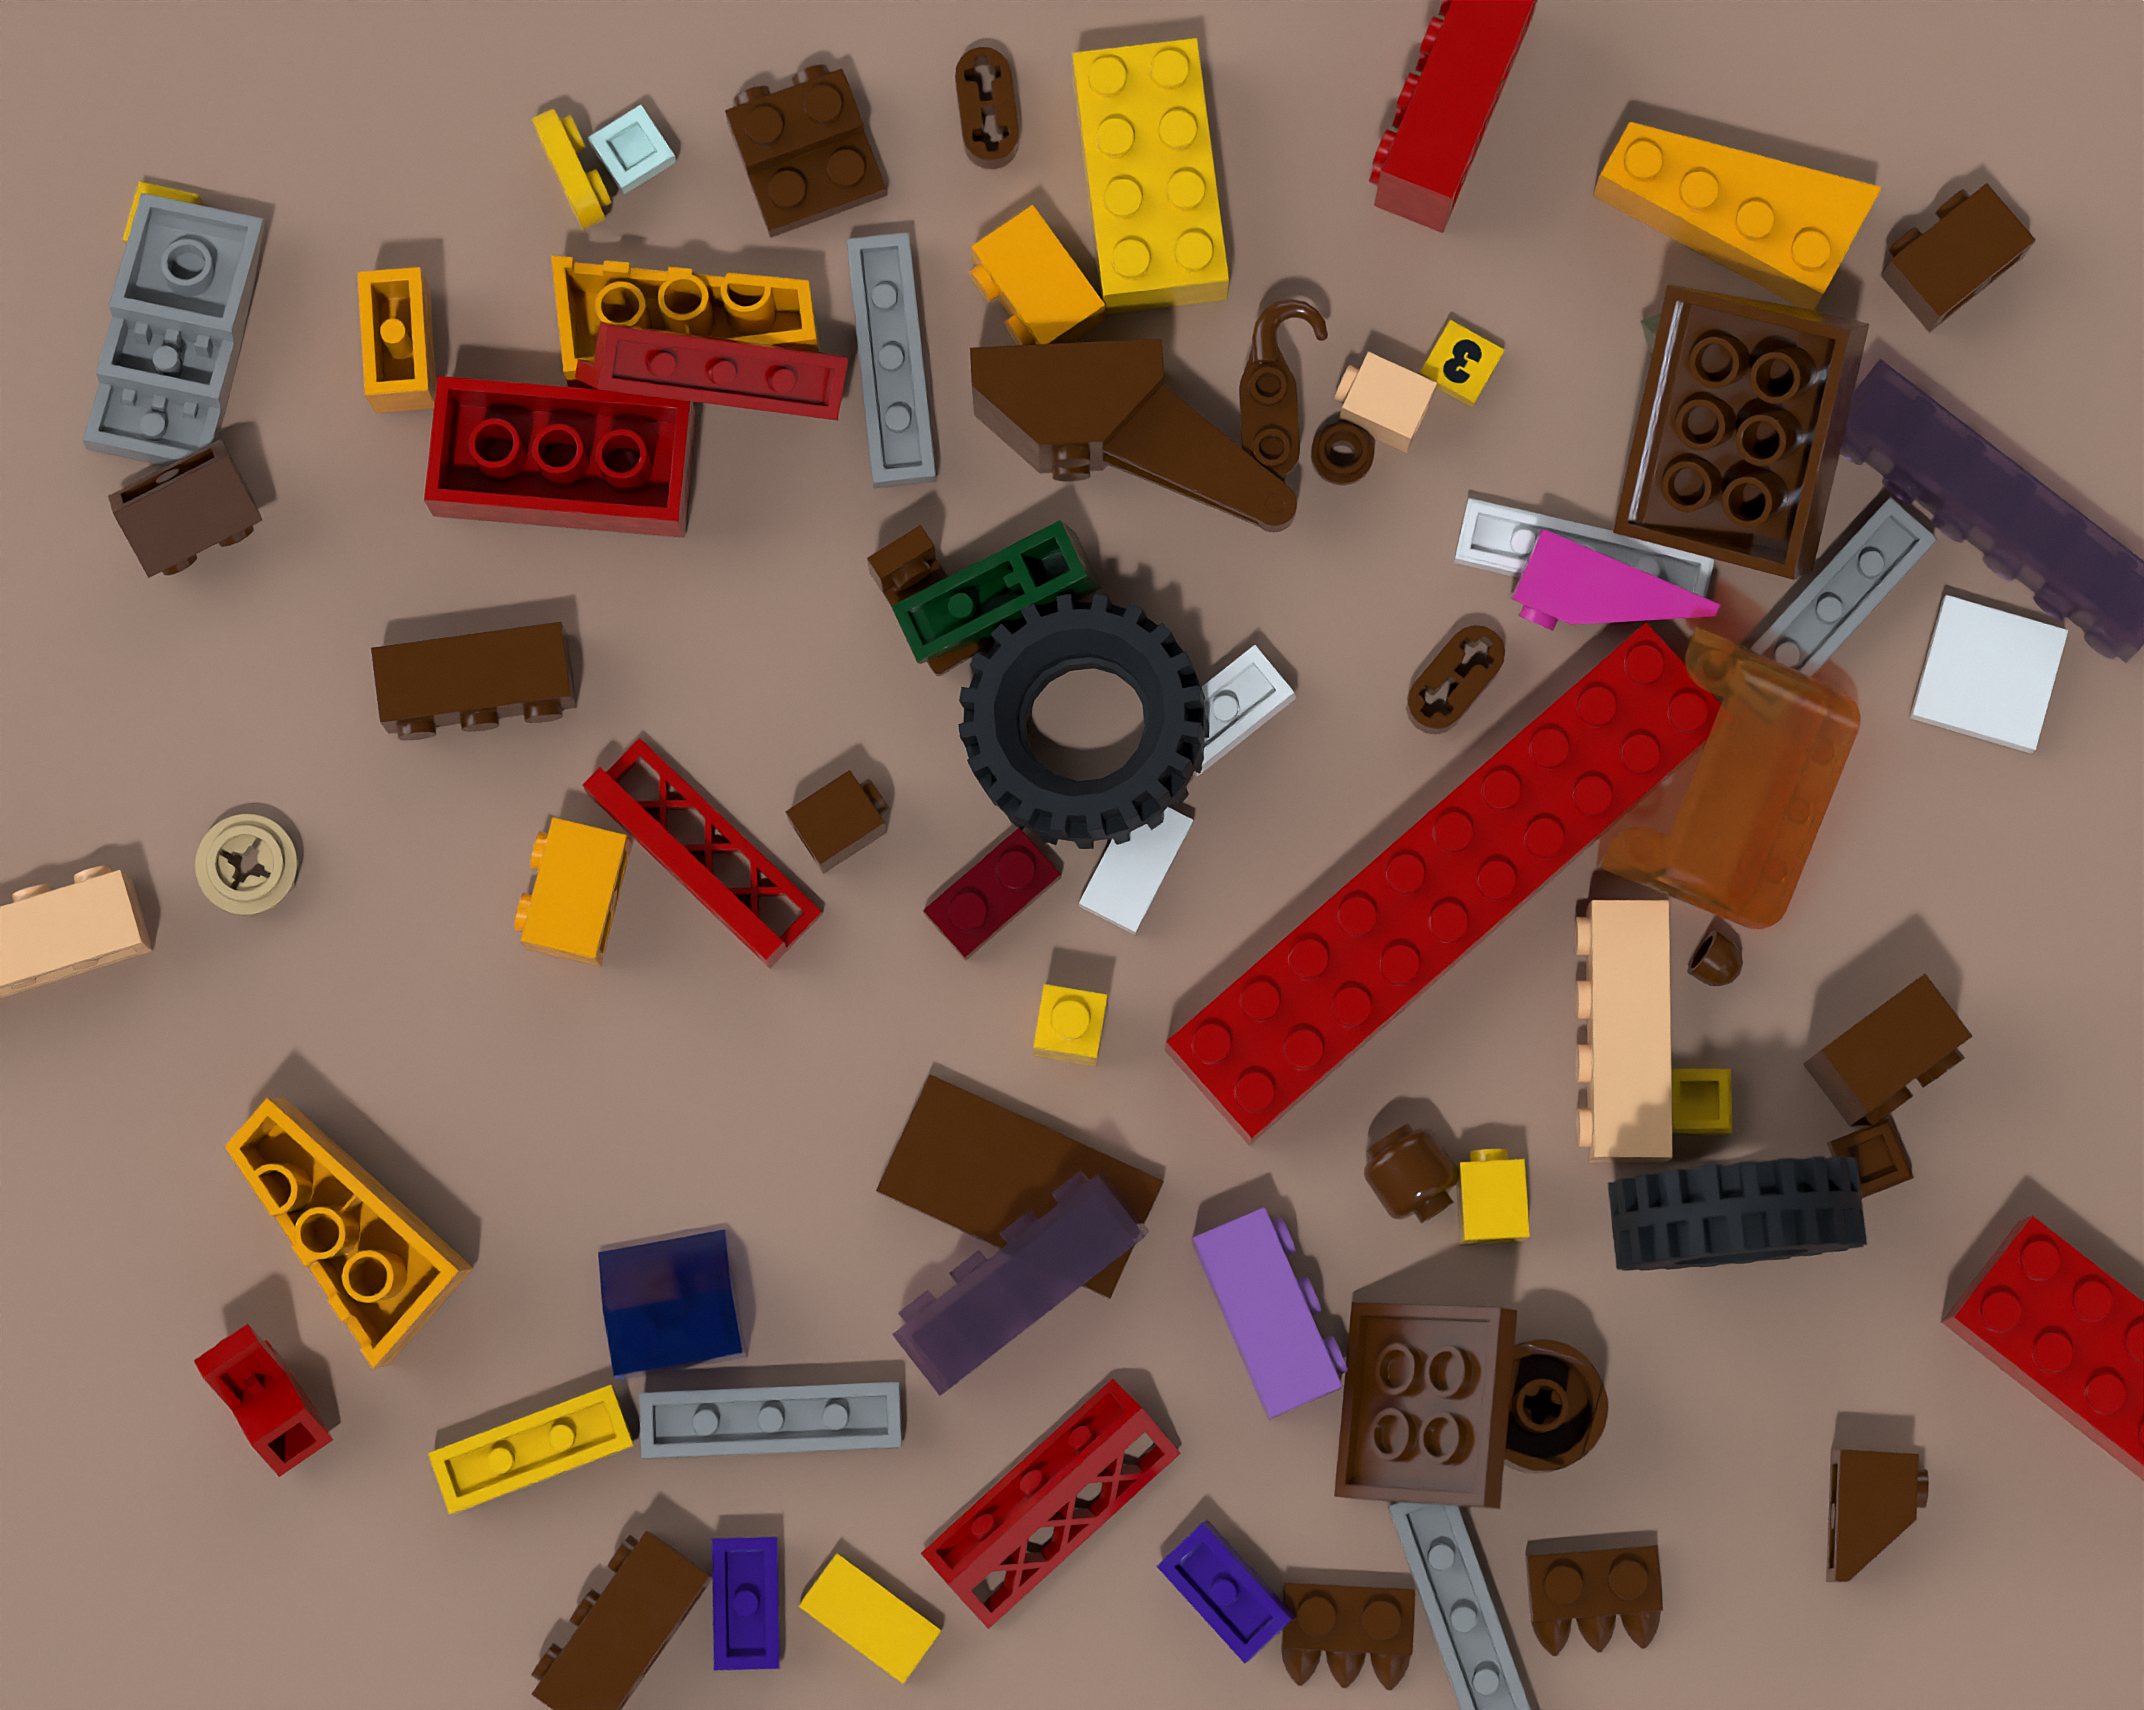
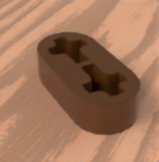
[955,47,1019,170]
[1406,625,1505,734]

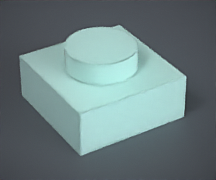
[588,105,676,195]

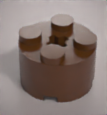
[1504,1339,1608,1474]

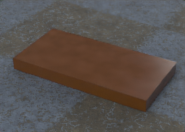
[876,1074,1164,1299]

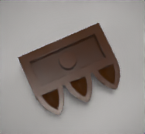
[1525,1545,1663,1656]
[1281,1583,1415,1690]

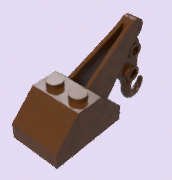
[970,299,1328,533]

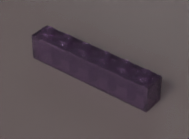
[1840,359,2144,663]

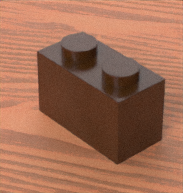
[1881,183,2036,333]
[108,439,262,578]

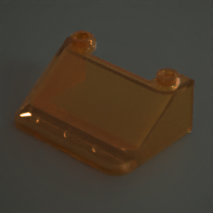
[1597,627,1861,929]

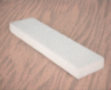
[1453,498,1715,619]

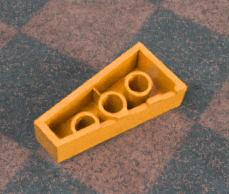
[1593,122,1882,310]
[551,255,820,389]
[224,1098,474,1369]

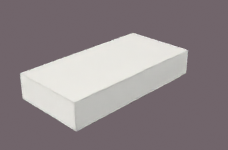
[1079,807,1194,935]

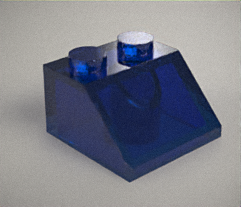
[598,1229,747,1380]

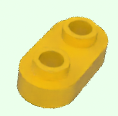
[531,108,612,230]

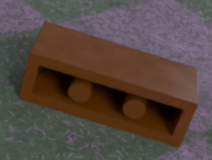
[371,622,577,740]
[531,1531,712,1710]

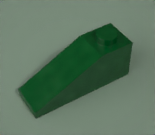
[891,520,1102,664]

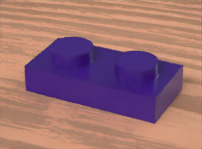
[1156,1520,1296,1664]
[712,1537,781,1671]

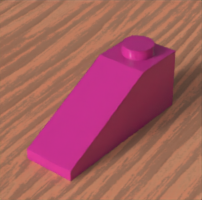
[1511,529,1720,631]

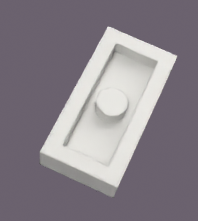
[1194,645,1296,777]

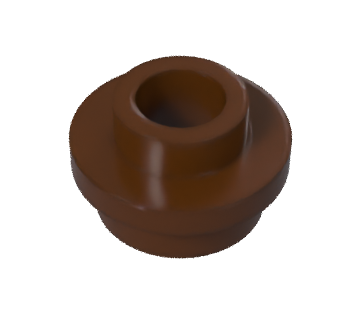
[1311,422,1374,486]

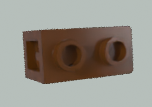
[867,525,988,676]

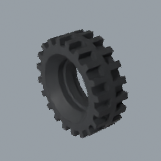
[958,594,1209,849]
[1608,1156,1867,1271]

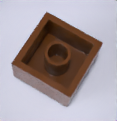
[1803,974,1973,1126]

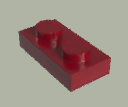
[923,828,1061,961]

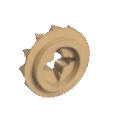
[195,814,299,917]

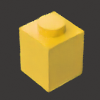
[1033,984,1107,1067]
[1456,1149,1530,1245]

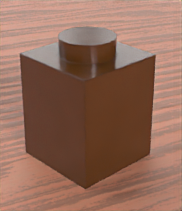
[785,770,890,874]

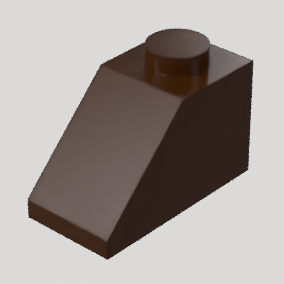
[1826,1449,1929,1583]

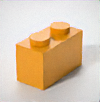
[968,204,1105,345]
[357,267,436,413]
[514,817,632,967]

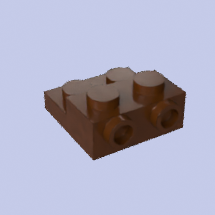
[725,64,887,238]

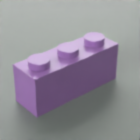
[1192,1207,1348,1420]

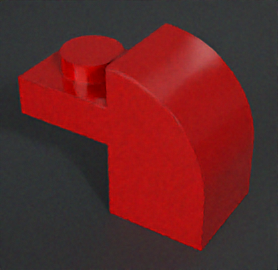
[193,1324,333,1477]

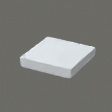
[1909,595,2068,754]

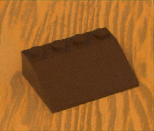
[1613,285,1869,580]

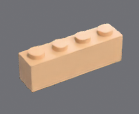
[0,865,153,998]
[1574,900,1672,1163]

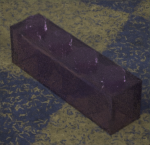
[892,1170,1149,1396]

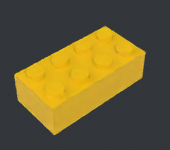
[1072,38,1229,315]

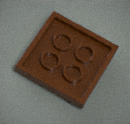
[1334,1302,1517,1509]

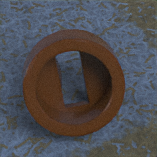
[1687,930,1743,986]

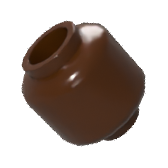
[1364,1123,1459,1224]

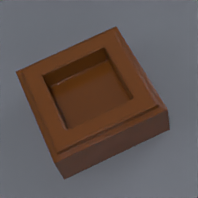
[1827,1118,1914,1199]

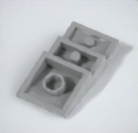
[83,193,265,466]

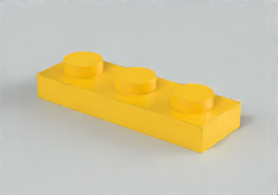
[428,1384,635,1515]

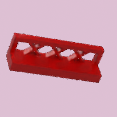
[575,322,848,421]
[582,738,823,969]
[920,1378,1181,1629]

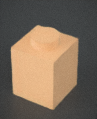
[1334,352,1437,453]

